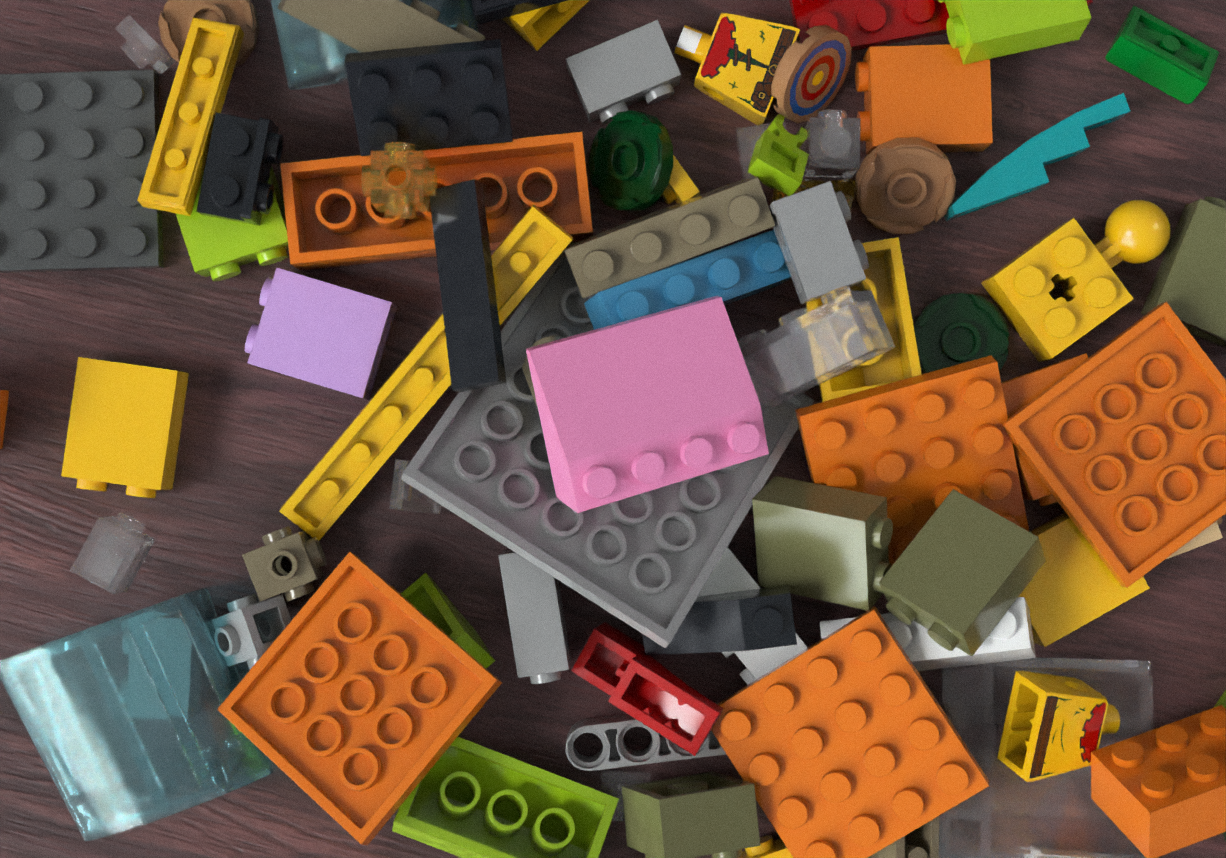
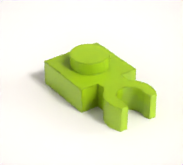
[747,114,809,196]

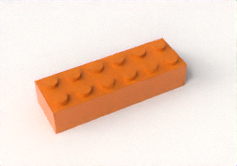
[280,132,593,271]

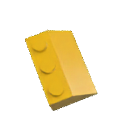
[806,237,922,402]

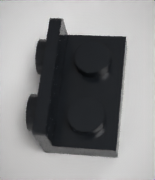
[196,113,284,226]

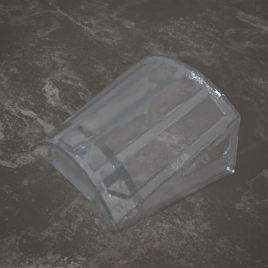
[939,657,1153,858]

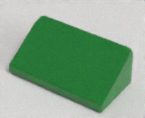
[1105,5,1219,104]

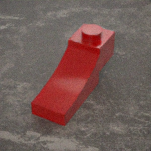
[571,622,723,756]

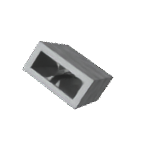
[498,549,571,684]

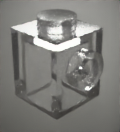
[803,110,861,178]
[70,512,156,595]

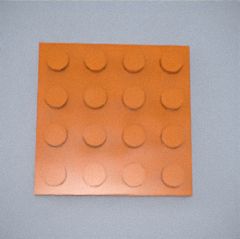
[1001,302,1226,588]
[795,355,1029,564]
[217,551,502,845]
[711,607,989,858]

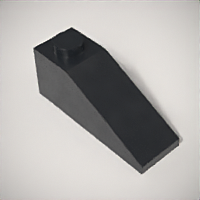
[642,585,797,655]

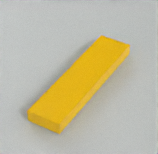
[137,17,244,216]

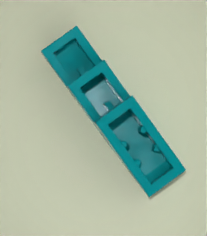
[944,93,1131,221]

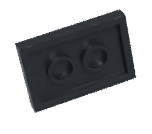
[344,39,513,156]

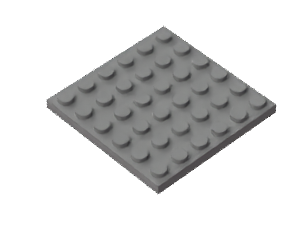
[401,251,814,648]

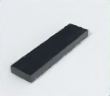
[429,179,507,392]

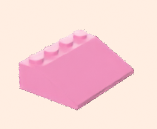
[526,296,769,513]

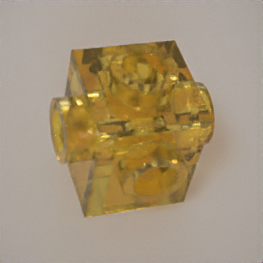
[362,142,438,219]

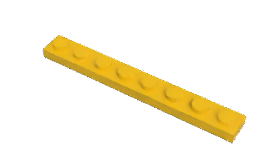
[279,204,573,540]

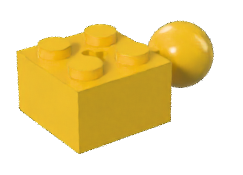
[981,200,1171,362]

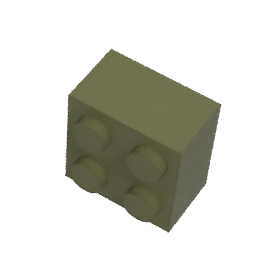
[621,771,760,858]

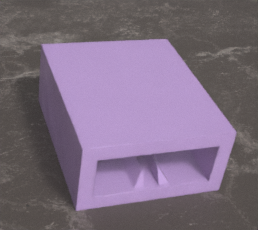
[245,268,398,400]

